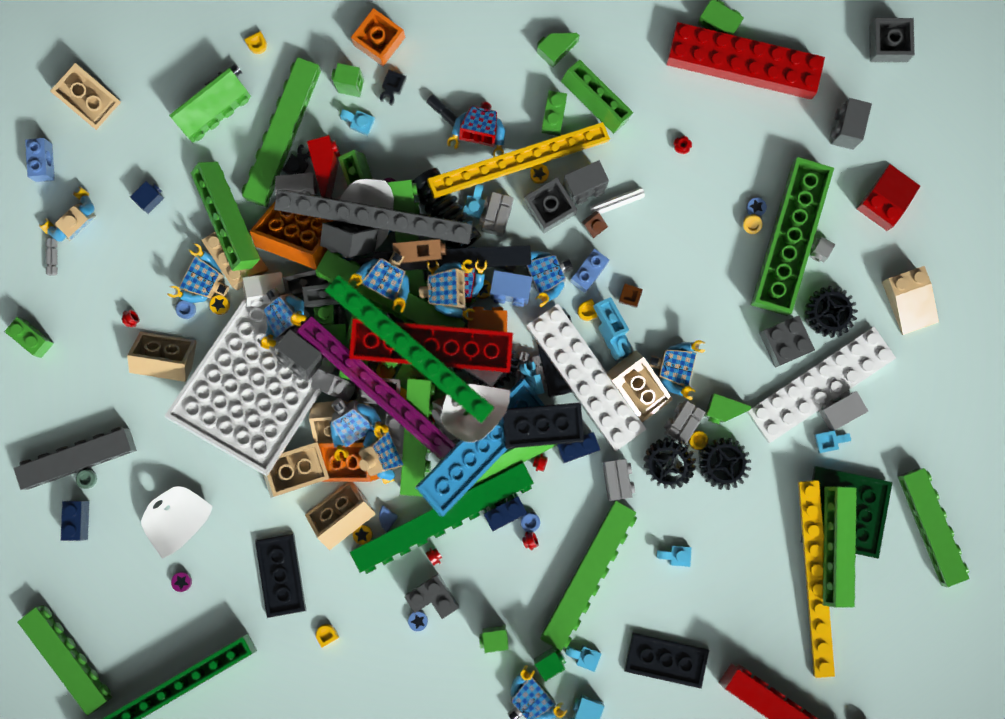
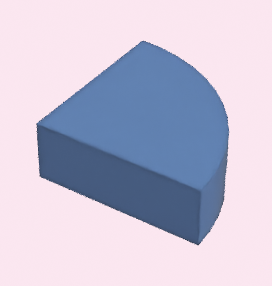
[379,505,399,532]

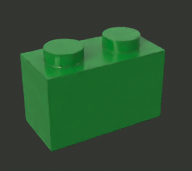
[534,647,566,682]

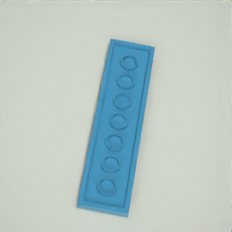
[415,379,544,516]

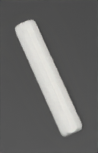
[591,187,645,214]

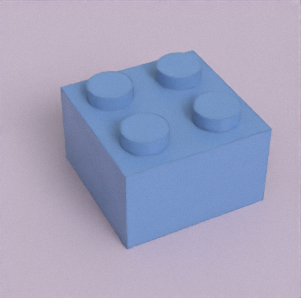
[490,270,532,307]

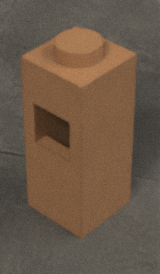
[393,239,446,264]

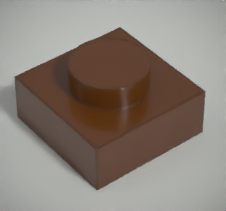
[581,211,608,238]
[618,284,643,308]

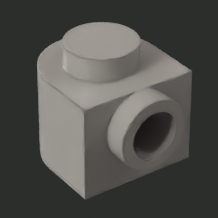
[810,237,835,262]

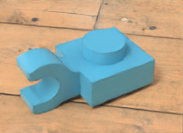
[340,109,375,136]
[463,184,485,219]
[519,362,545,395]
[814,430,851,453]
[657,546,692,567]
[565,646,602,672]

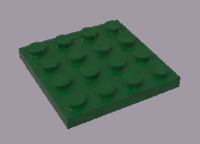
[800,466,893,559]

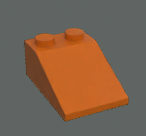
[318,440,380,482]

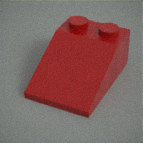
[307,135,341,198]
[856,164,921,231]

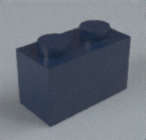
[557,432,600,464]
[484,496,527,532]
[61,501,89,541]

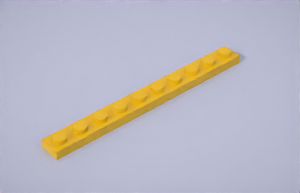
[427,122,610,198]
[798,480,835,678]

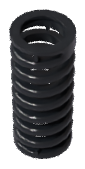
[412,168,482,249]

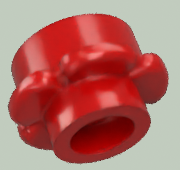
[674,136,692,154]
[122,310,140,327]
[533,453,548,472]
[522,532,539,551]
[425,548,442,566]

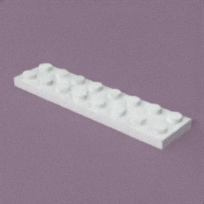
[526,304,646,452]
[747,327,896,443]

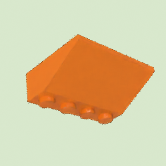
[250,200,335,270]

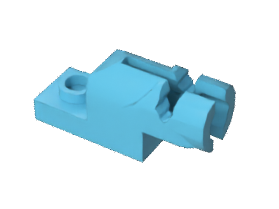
[593,297,633,361]

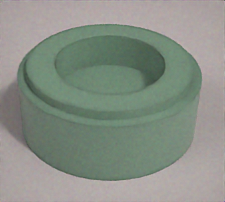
[76,469,97,489]

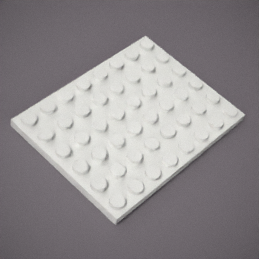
[164,299,337,476]

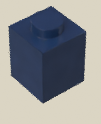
[130,181,164,214]

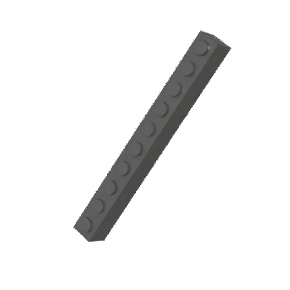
[274,189,473,244]

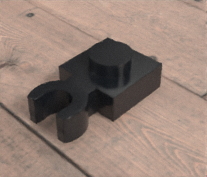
[380,69,407,106]
[282,144,311,175]

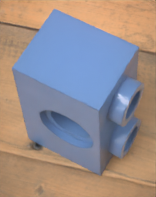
[25,138,55,182]
[570,249,609,294]

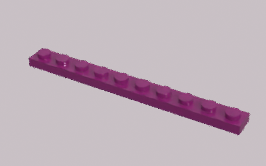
[297,316,456,460]

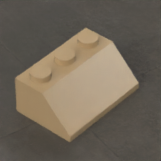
[201,231,269,291]
[127,331,196,382]
[309,399,369,443]
[305,482,376,550]

